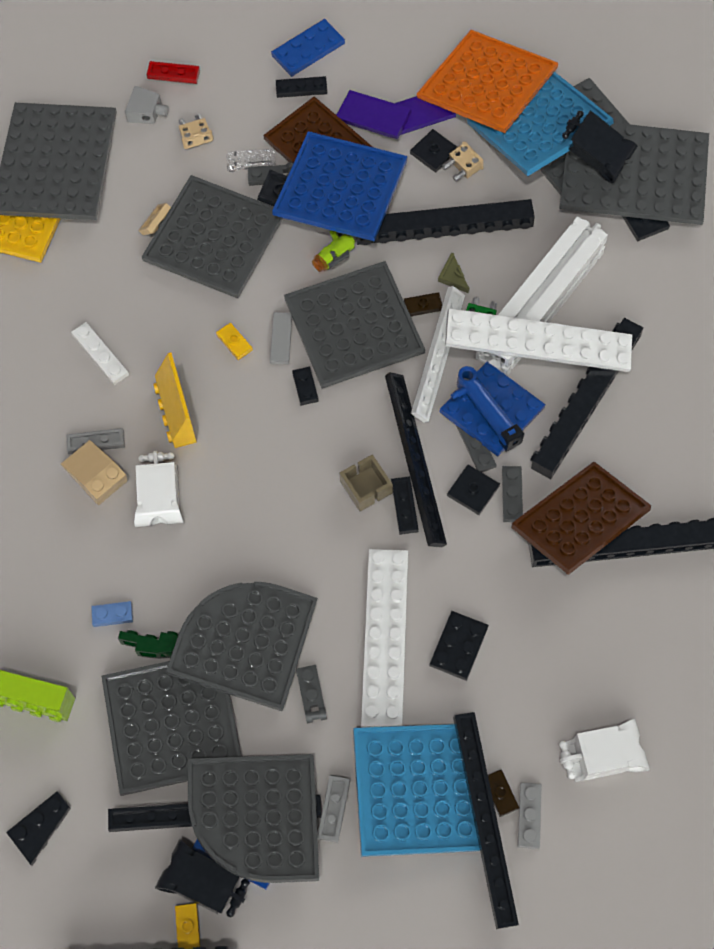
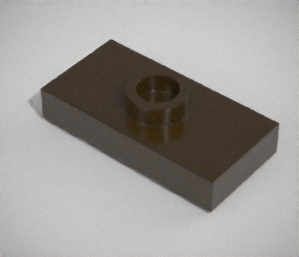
[404,292,443,316]
[488,769,519,817]

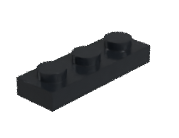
[276,76,327,98]
[391,476,419,535]

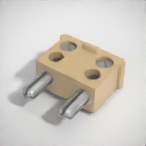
[178,114,213,149]
[442,142,484,181]

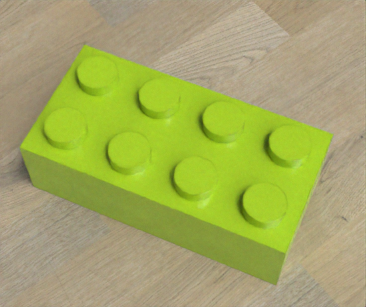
[0,670,75,722]

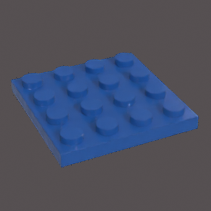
[439,361,546,457]

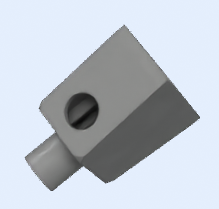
[125,86,169,124]

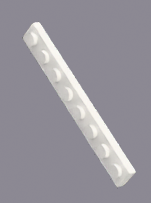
[411,286,465,423]

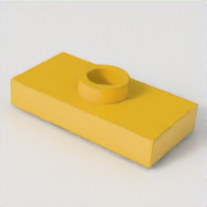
[216,322,253,360]
[175,903,200,949]

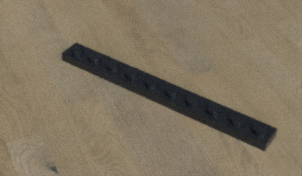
[385,372,447,547]
[453,712,519,930]
[108,795,322,832]

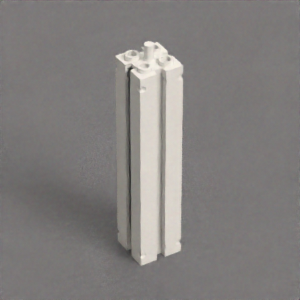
[476,216,608,376]

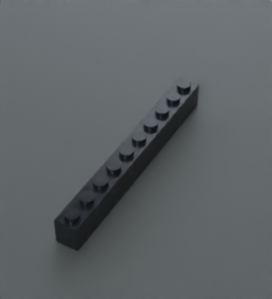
[356,199,535,245]
[530,318,644,479]
[529,518,714,567]

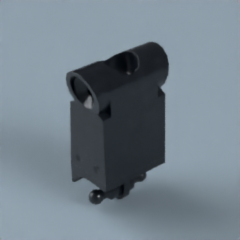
[562,110,638,183]
[155,839,249,918]

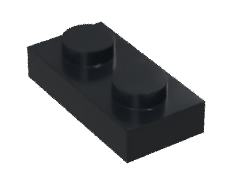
[292,366,319,406]

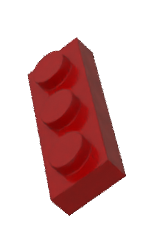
[146,61,200,84]

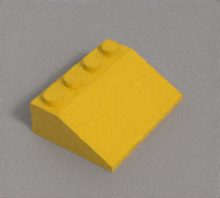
[153,352,197,448]

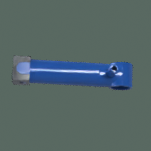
[451,366,525,452]

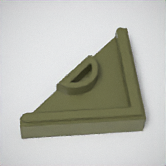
[438,252,470,293]

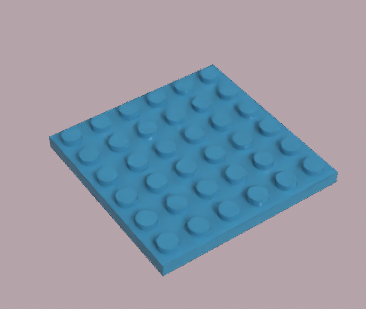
[467,72,614,176]
[353,724,480,857]

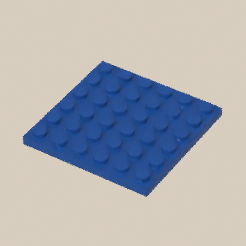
[272,131,407,241]

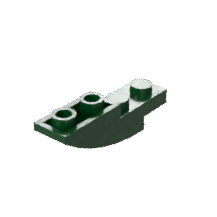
[118,630,179,659]

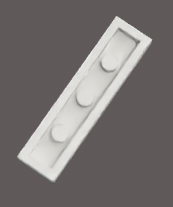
[71,322,129,385]

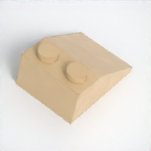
[61,440,127,506]

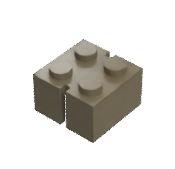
[339,454,393,512]

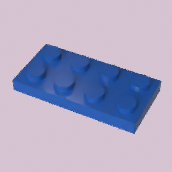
[271,19,345,77]

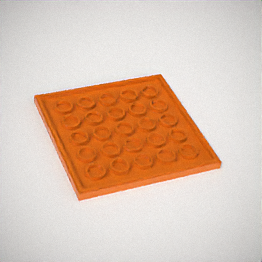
[417,30,558,133]

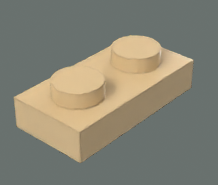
[138,203,171,235]

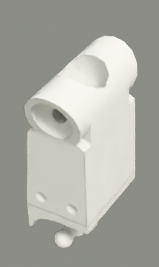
[134,450,184,527]
[559,719,650,782]

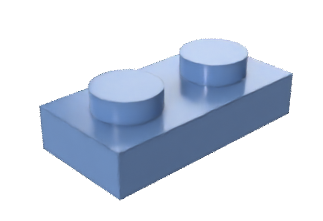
[91,601,133,627]

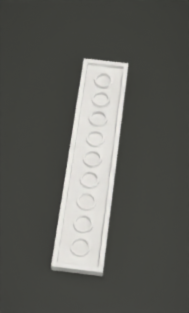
[445,308,632,372]
[361,549,408,728]

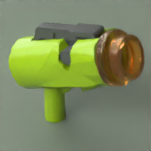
[312,230,355,272]

